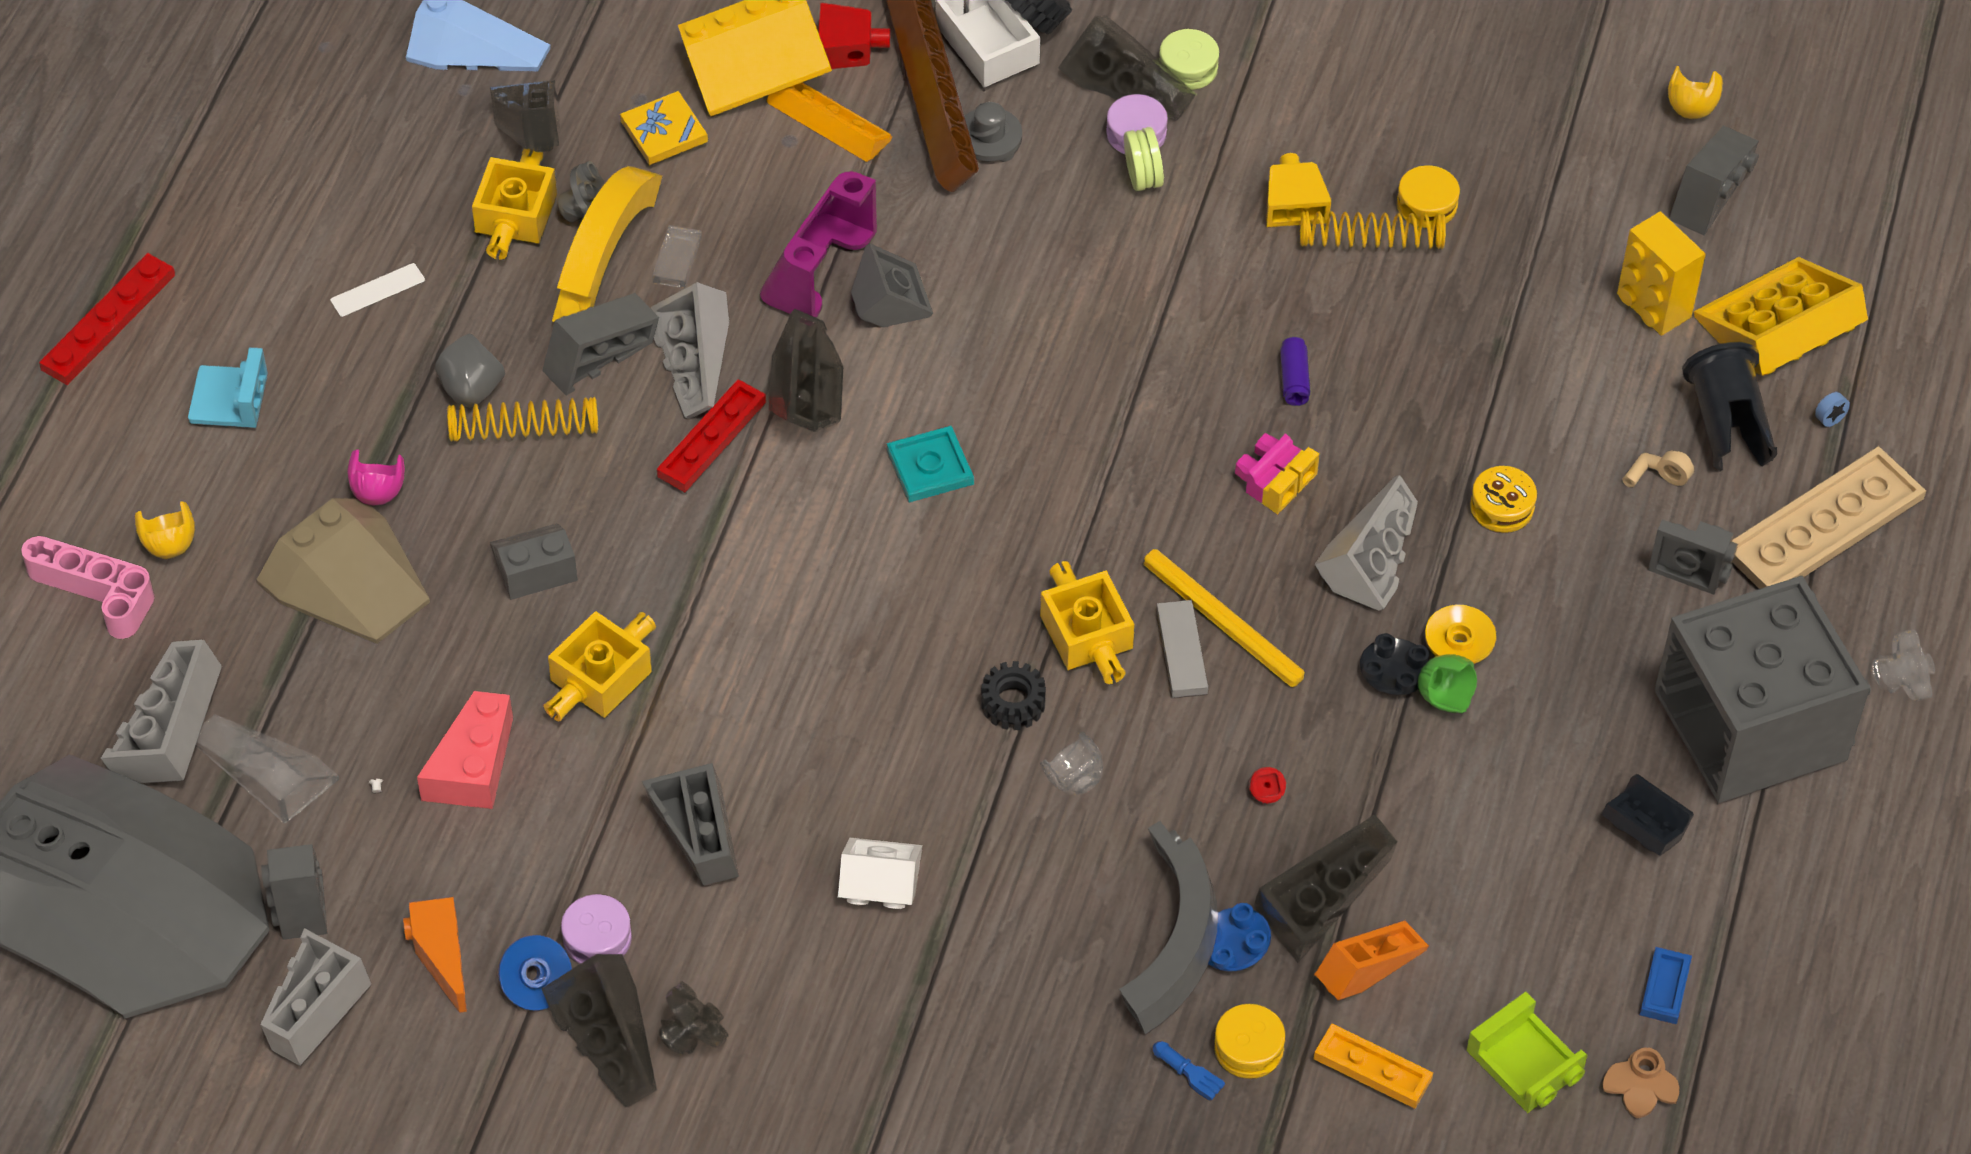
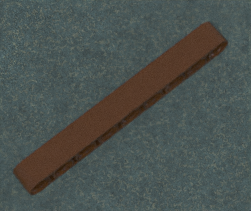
[887,0,979,192]

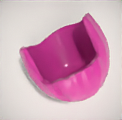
[347,449,405,506]

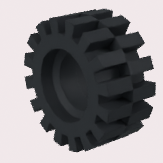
[981,661,1046,730]

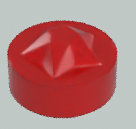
[1249,767,1286,803]

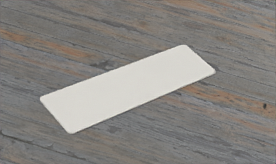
[330,263,425,317]

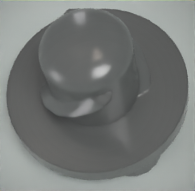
[964,102,1022,162]
[557,161,605,222]

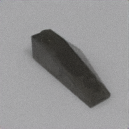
[1058,15,1197,121]
[541,954,657,1107]

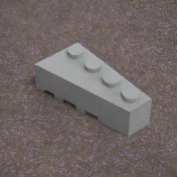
[101,640,222,783]

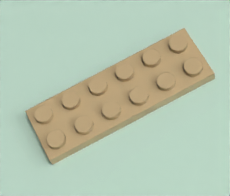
[1732,446,1926,589]

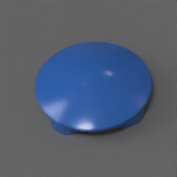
[1208,903,1271,971]

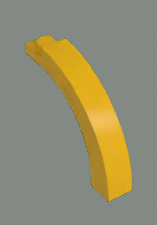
[552,166,663,322]

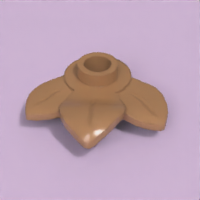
[1603,1048,1680,1118]

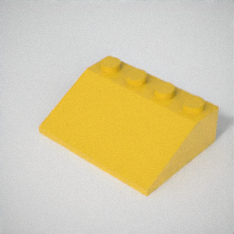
[678,0,832,117]
[1693,257,1868,376]

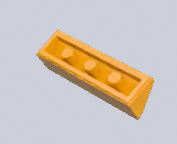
[767,82,893,162]

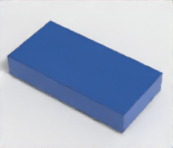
[1640,947,1692,1025]

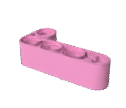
[21,536,154,639]

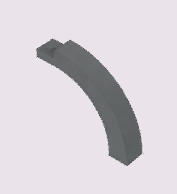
[1119,821,1218,1034]

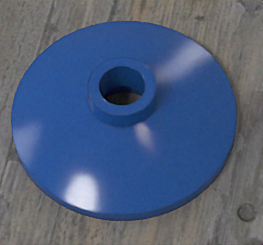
[498,935,572,1010]

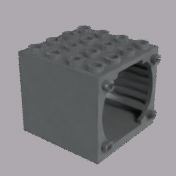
[1654,575,1871,803]

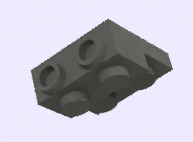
[1648,519,1738,595]

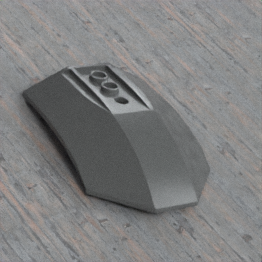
[0,754,270,1019]

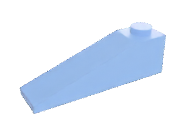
[406,0,550,71]

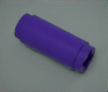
[1280,337,1310,406]

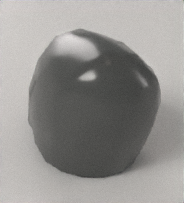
[435,333,506,409]

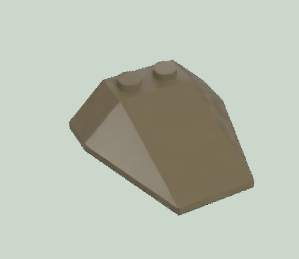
[257,498,430,644]

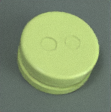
[1159,29,1219,90]
[1124,127,1164,191]

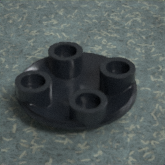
[1360,633,1429,695]

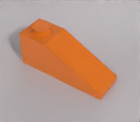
[403,897,467,1013]
[1315,921,1429,1000]

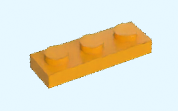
[1314,1023,1433,1109]

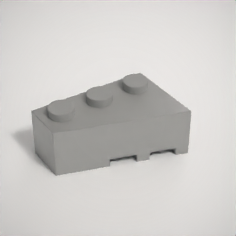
[260,928,371,1066]

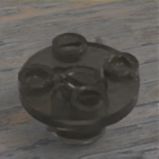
[659,981,729,1055]

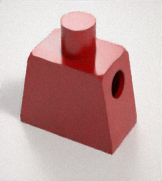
[819,3,890,69]

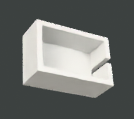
[935,0,1040,87]

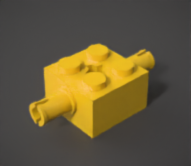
[472,146,557,260]
[1040,561,1134,684]
[544,611,656,722]

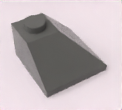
[851,243,933,327]

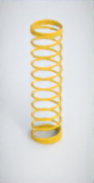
[1300,211,1446,249]
[447,397,598,442]

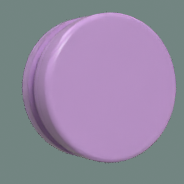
[1106,94,1167,154]
[561,894,632,968]

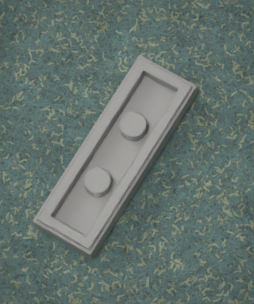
[1156,600,1208,698]

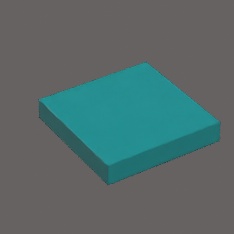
[887,425,974,503]

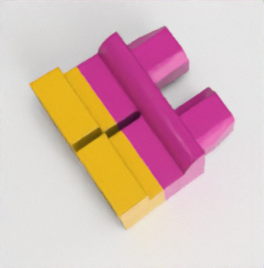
[1235,433,1320,515]

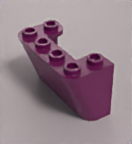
[760,171,877,323]

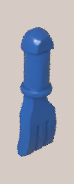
[1153,1041,1225,1100]

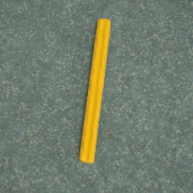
[1144,549,1305,687]

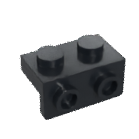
[1601,774,1694,856]

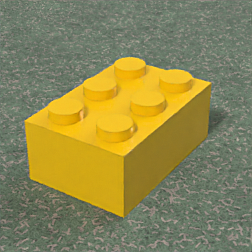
[1617,211,1706,336]

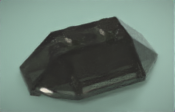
[769,309,844,432]

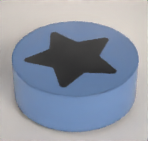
[1815,392,1850,427]

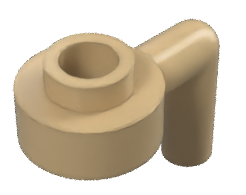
[1622,451,1694,487]

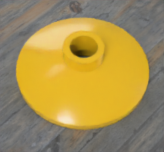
[1425,605,1496,664]

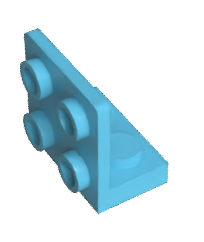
[188,348,268,428]

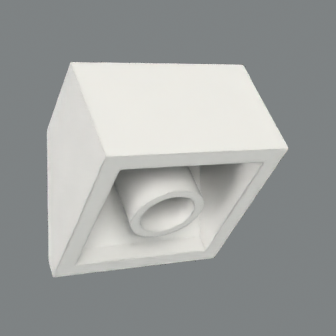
[838,838,922,909]

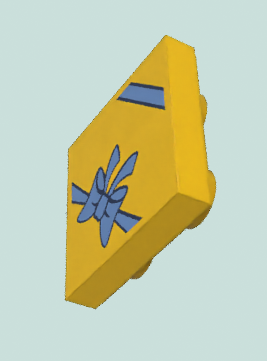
[620,91,708,165]

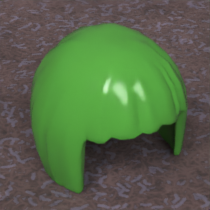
[1418,654,1477,714]

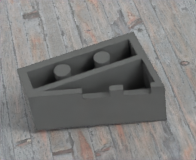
[1669,125,1759,236]

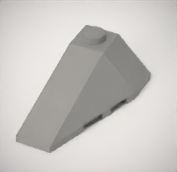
[651,282,729,419]
[1315,475,1418,611]

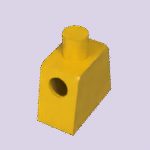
[1266,153,1331,227]

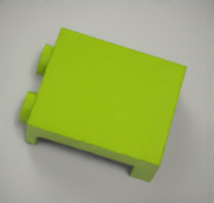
[1466,992,1587,1113]

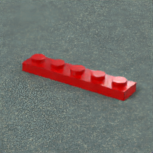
[39,253,175,385]

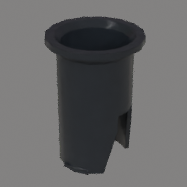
[1682,342,1777,471]

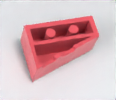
[417,691,513,809]

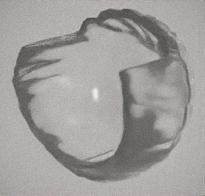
[1040,732,1104,795]

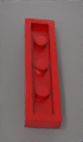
[657,379,766,493]

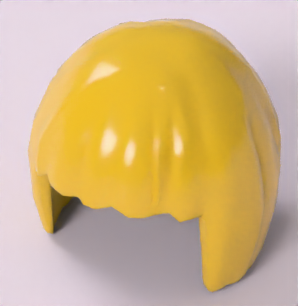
[1668,66,1723,119]
[135,501,195,559]

